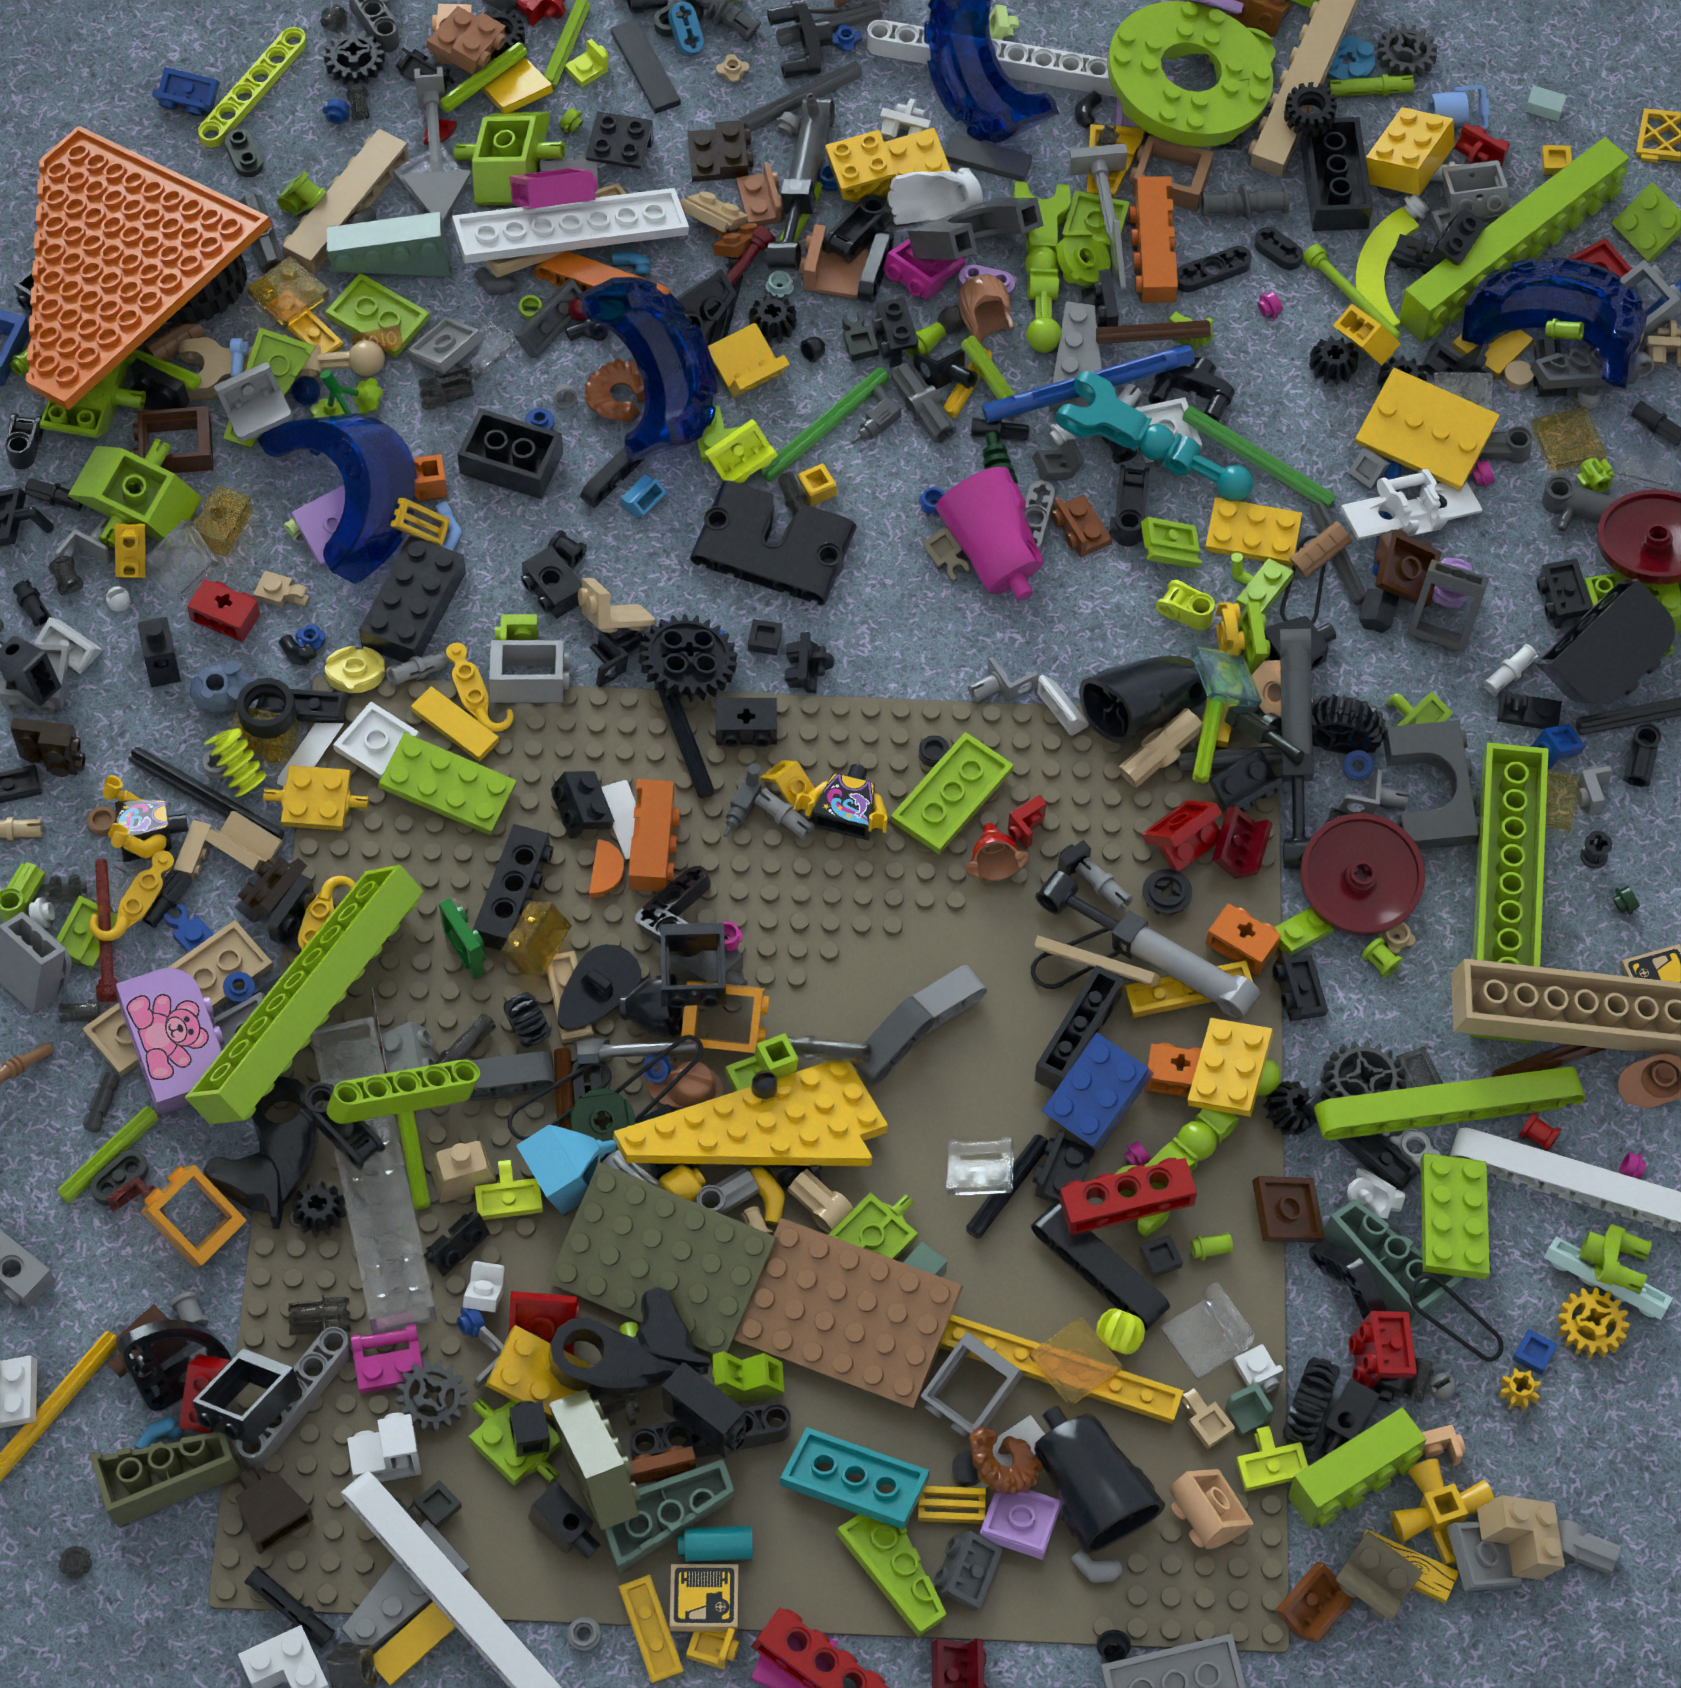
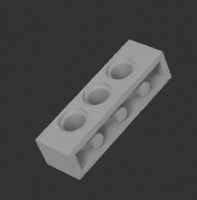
[0,1230,55,1309]

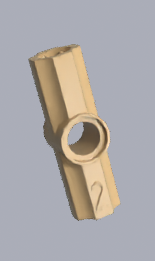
[1118,708,1202,788]

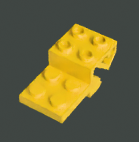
[825,128,951,203]

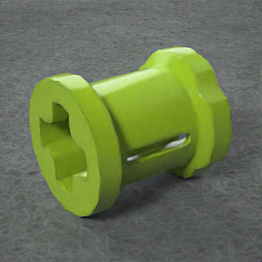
[1361,937,1403,979]

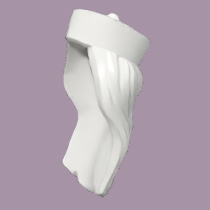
[887,168,983,225]

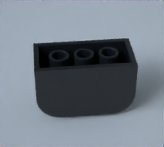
[1535,579,1675,704]

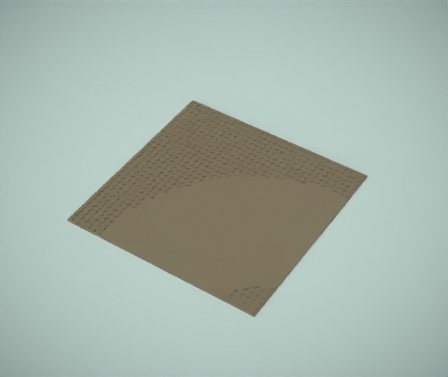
[208,676,1289,1653]

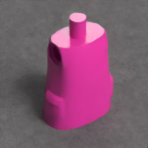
[935,467,1043,601]

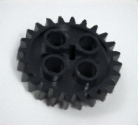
[638,614,737,702]

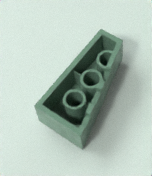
[327,212,451,277]
[1324,1199,1464,1326]
[602,1459,735,1574]

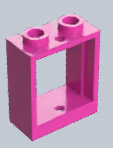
[509,167,598,209]

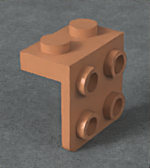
[799,224,869,299]

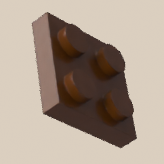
[1252,1176,1325,1243]

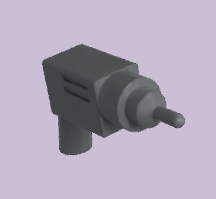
[851,384,901,444]
[723,763,761,837]

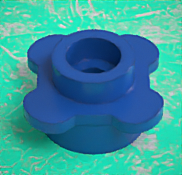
[832,24,862,52]

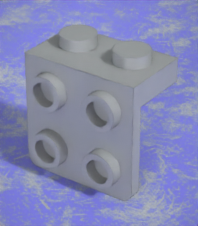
[214,362,293,441]

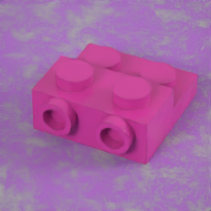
[883,239,966,300]

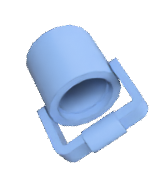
[1427,85,1490,133]

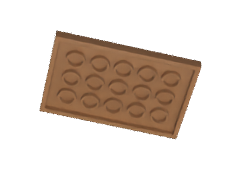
[734,1218,963,1410]

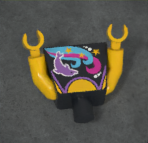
[793,764,888,841]
[102,775,188,862]

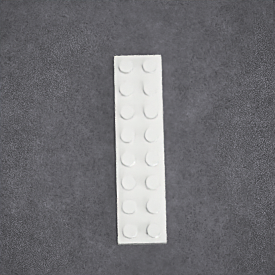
[452,188,689,264]

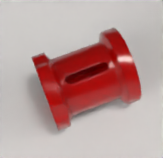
[1519,1113,1562,1152]

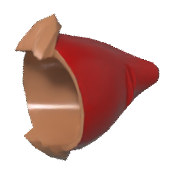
[964,823,1029,881]

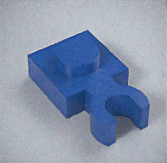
[164,904,214,953]

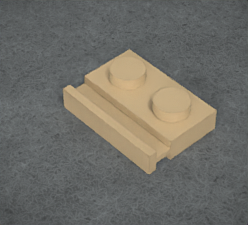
[680,191,748,233]

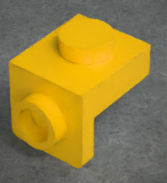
[686,1628,740,1670]

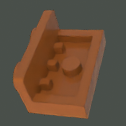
[1227,0,1292,37]
[1275,1562,1354,1643]

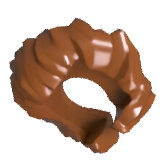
[584,358,653,423]
[969,1427,1043,1495]

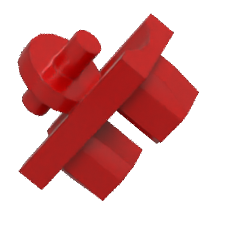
[517,0,566,27]
[1454,123,1510,167]

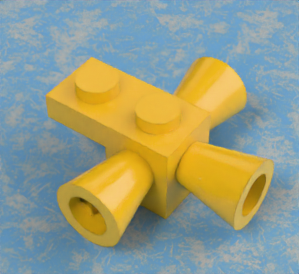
[1390,1459,1494,1566]

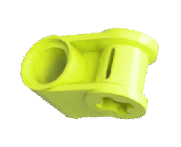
[1155,580,1215,630]

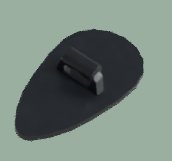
[558,944,641,1031]

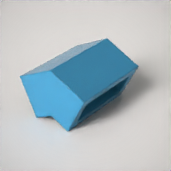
[621,474,667,518]

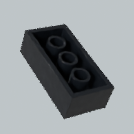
[1300,117,1373,231]
[359,536,466,663]

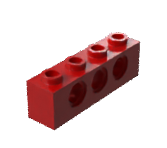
[1059,1157,1197,1236]
[751,1607,889,1688]

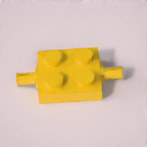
[263,765,369,831]

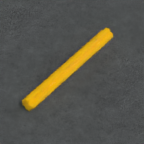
[0,1331,117,1482]

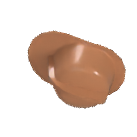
[1618,1052,1681,1109]
[647,1061,723,1109]

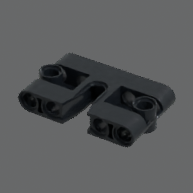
[690,480,857,605]

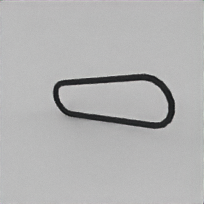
[1280,535,1326,624]
[1031,928,1121,989]
[615,1035,703,1123]
[508,1062,612,1141]
[1409,1274,1503,1362]

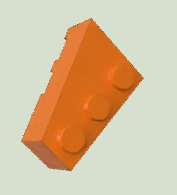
[628,779,680,892]

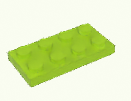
[378,732,517,836]
[890,732,1014,855]
[1420,1153,1490,1280]

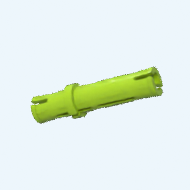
[1328,74,1414,97]

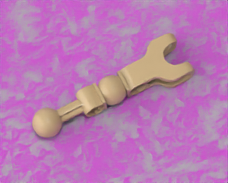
[179,337,385,401]

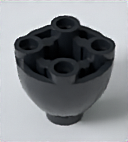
[619,973,683,1036]

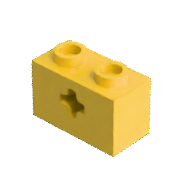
[1333,304,1401,366]

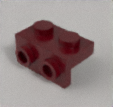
[1212,806,1273,879]
[931,1638,987,1688]

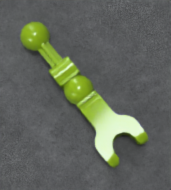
[1012,181,1071,353]
[1115,1057,1281,1238]

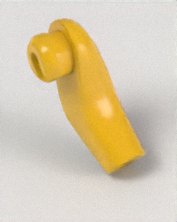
[750,1167,785,1225]

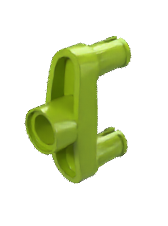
[1579,1224,1652,1294]

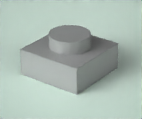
[1348,447,1390,489]

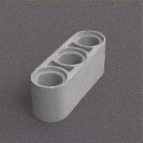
[913,965,987,1035]

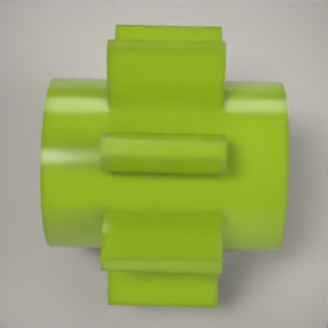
[1576,458,1615,493]

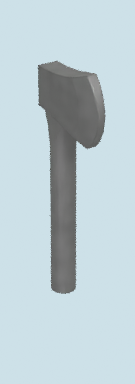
[574,1037,697,1064]

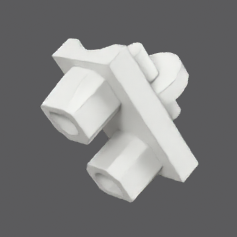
[880,98,931,140]
[1347,1168,1405,1219]

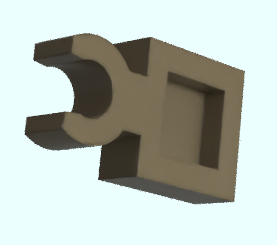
[922,526,971,582]

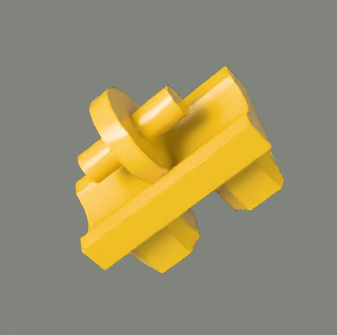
[115,523,146,578]

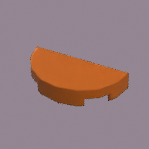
[589,839,624,898]

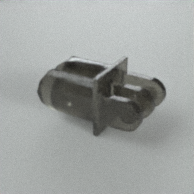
[418,368,474,410]
[288,1295,351,1336]

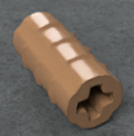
[143,321,205,362]
[1290,521,1353,579]

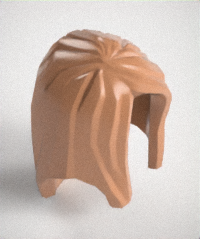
[958,274,1015,346]

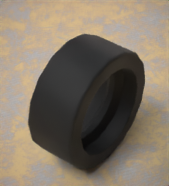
[236,678,297,739]

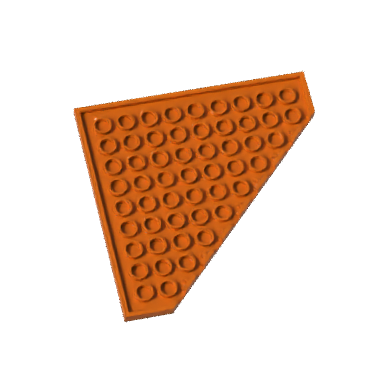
[26,126,272,410]

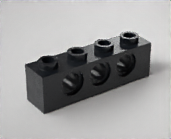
[473,824,554,953]
[1034,965,1124,1091]

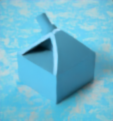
[516,1125,616,1215]

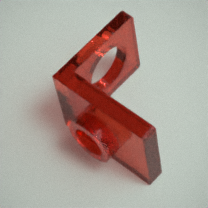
[106,1176,166,1217]

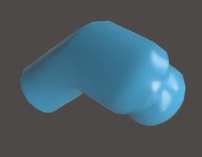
[612,251,651,275]
[135,1416,183,1449]

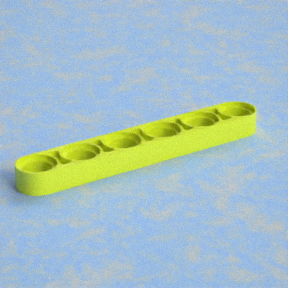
[198,27,307,148]

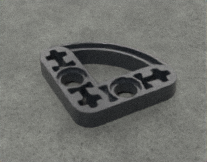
[117,1320,231,1411]

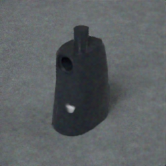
[1079,655,1213,743]
[1034,1406,1165,1554]

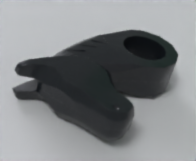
[203,1076,319,1230]
[548,1287,711,1395]

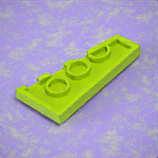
[223,327,316,449]
[836,1514,947,1637]

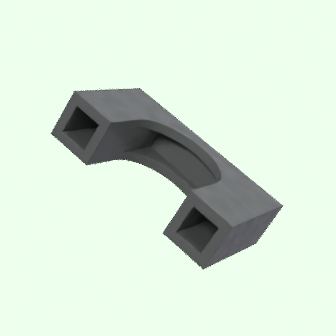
[908,198,1044,260]
[1383,720,1480,849]

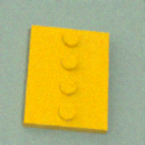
[1354,367,1500,491]

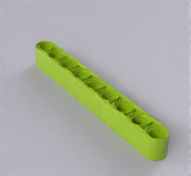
[1314,1067,1586,1140]

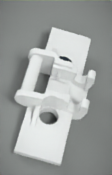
[1340,469,1482,540]

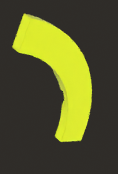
[1355,207,1420,329]

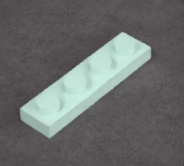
[1544,1236,1673,1320]

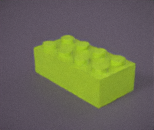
[1287,1407,1426,1529]

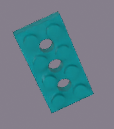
[780,1427,930,1530]

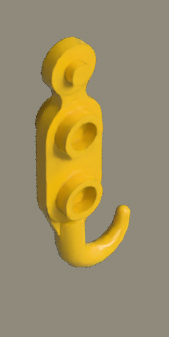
[446,642,514,733]
[89,850,174,941]
[295,875,356,959]

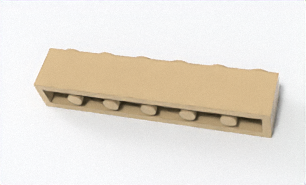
[282,129,409,276]

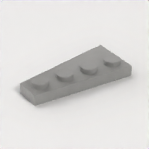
[1049,301,1102,409]
[342,1518,470,1657]
[1100,1633,1246,1688]

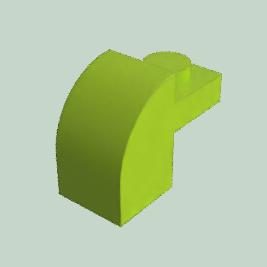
[725,1033,799,1092]
[712,1351,785,1401]

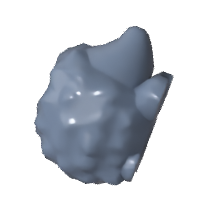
[189,659,255,715]

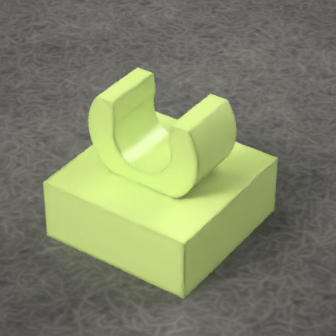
[986,4,1019,40]

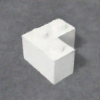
[347,1412,422,1482]
[238,1625,329,1688]

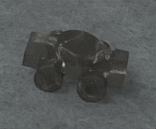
[43,874,88,902]

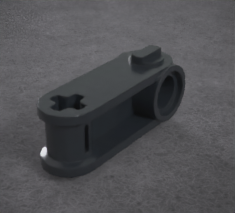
[823,194,893,263]
[1109,465,1150,547]
[299,1083,386,1170]

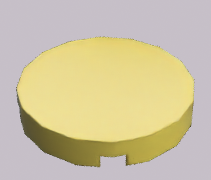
[325,646,385,693]

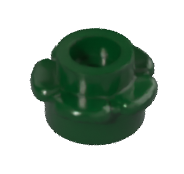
[1612,886,1640,915]

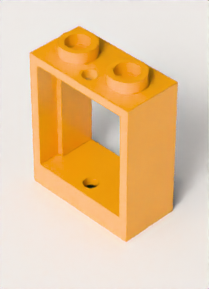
[681,980,770,1053]
[140,1164,247,1267]

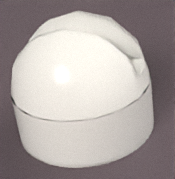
[106,586,131,612]

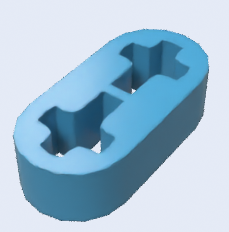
[668,1,704,55]

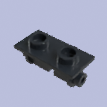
[396,48,455,91]
[424,1212,490,1277]

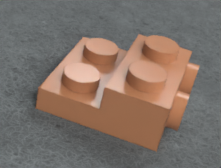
[426,6,506,75]

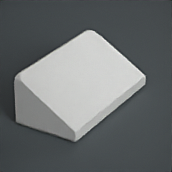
[35,617,103,674]
[1037,675,1089,736]

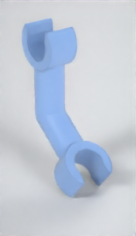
[230,338,249,378]
[435,501,462,551]

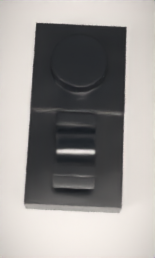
[1497,692,1562,729]

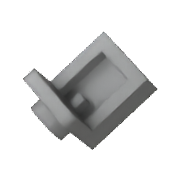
[1577,765,1613,816]

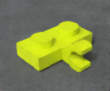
[475,1160,543,1220]
[1236,1426,1308,1492]

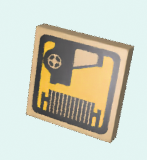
[1620,944,1681,982]
[669,1564,739,1632]

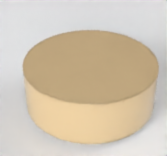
[1504,360,1534,390]

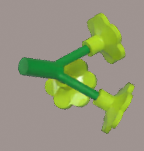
[310,370,383,445]

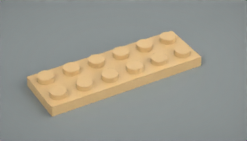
[82,920,274,1077]

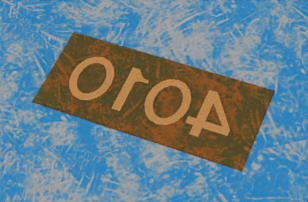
[351,325,403,352]

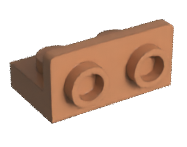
[736,163,784,226]

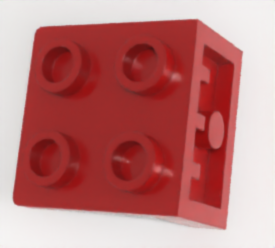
[1348,1311,1417,1390]

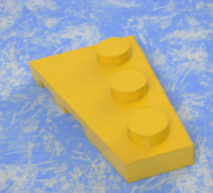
[1086,124,1146,199]

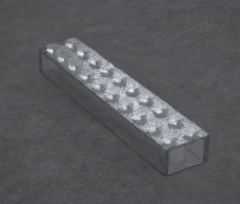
[311,1016,437,1334]

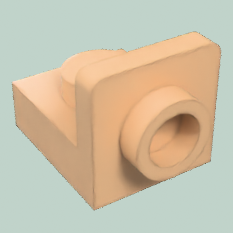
[1422,1424,1465,1466]

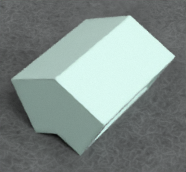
[1525,85,1567,122]

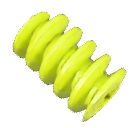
[204,728,267,797]

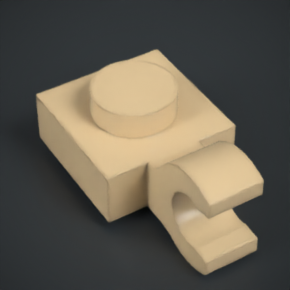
[253,571,310,608]
[1181,1388,1235,1450]

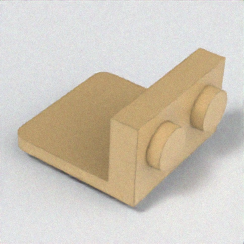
[578,578,655,633]

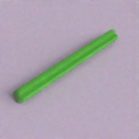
[760,367,889,482]
[1182,406,1336,509]

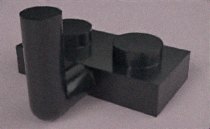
[0,487,54,546]

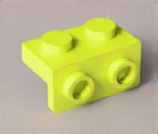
[704,419,778,484]

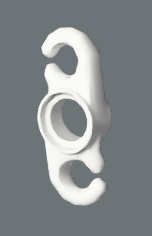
[1382,1129,1441,1171]

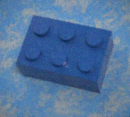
[1042,1032,1154,1152]

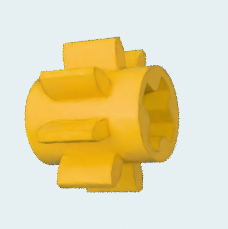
[1499,1368,1541,1411]

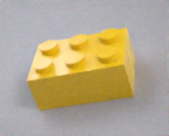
[1366,107,1455,196]

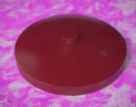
[1597,489,1681,585]
[1300,813,1425,936]

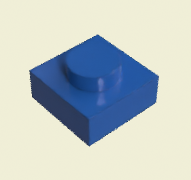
[1512,1329,1558,1375]

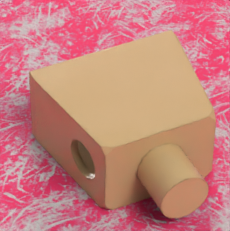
[431,1141,498,1203]

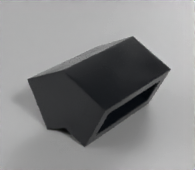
[1359,588,1399,633]

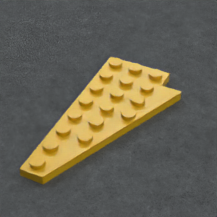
[613,1056,888,1166]

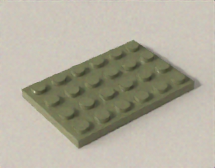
[547,1162,778,1354]

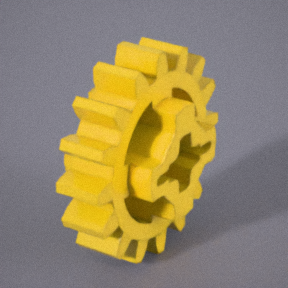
[1556,1287,1630,1359]

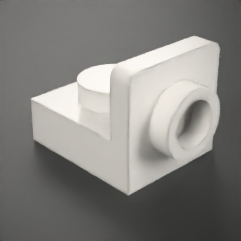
[463,1261,505,1312]
[1233,1344,1284,1394]

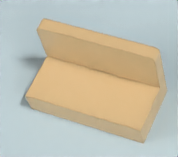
[205,811,282,871]

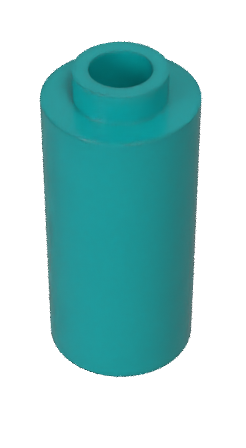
[678,1526,753,1562]

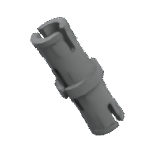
[386,651,448,686]
[754,788,814,840]
[1076,857,1133,912]

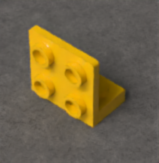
[706,323,790,399]

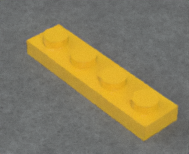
[1124,960,1253,1018]

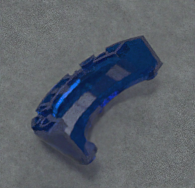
[924,0,1059,143]
[1462,257,1647,389]
[579,277,718,462]
[257,414,418,584]

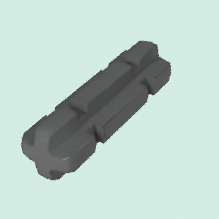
[83,1072,119,1133]

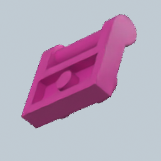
[350,1324,423,1394]

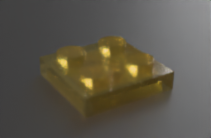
[247,255,329,328]

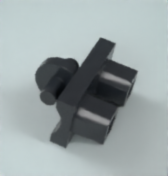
[1391,234,1442,275]
[785,632,835,693]

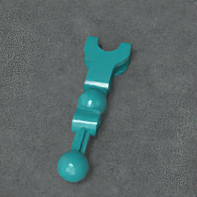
[1055,371,1253,501]

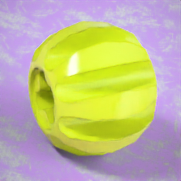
[1096,1308,1145,1355]

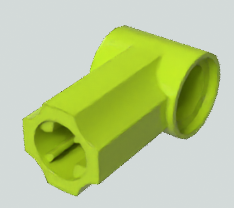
[0,862,46,923]

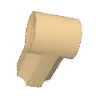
[787,1169,854,1234]

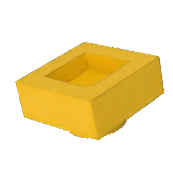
[1541,145,1572,175]

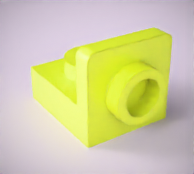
[565,39,609,88]

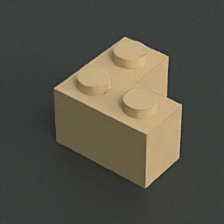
[1477,1495,1565,1580]

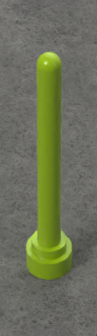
[1302,244,1400,340]

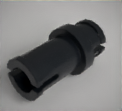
[13,580,51,627]

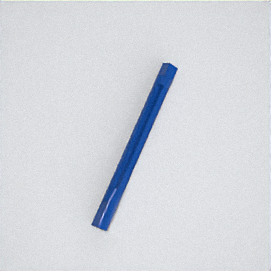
[982,344,1195,423]

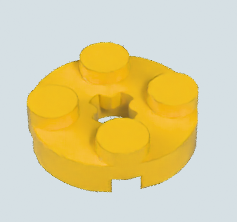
[1216,602,1245,663]

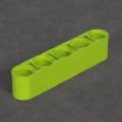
[326,1060,480,1124]

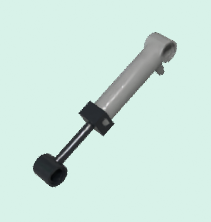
[1035,871,1261,1020]

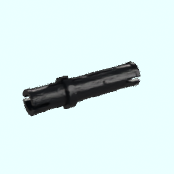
[244,1566,336,1648]

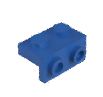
[152,67,220,116]

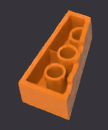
[1129,176,1178,303]

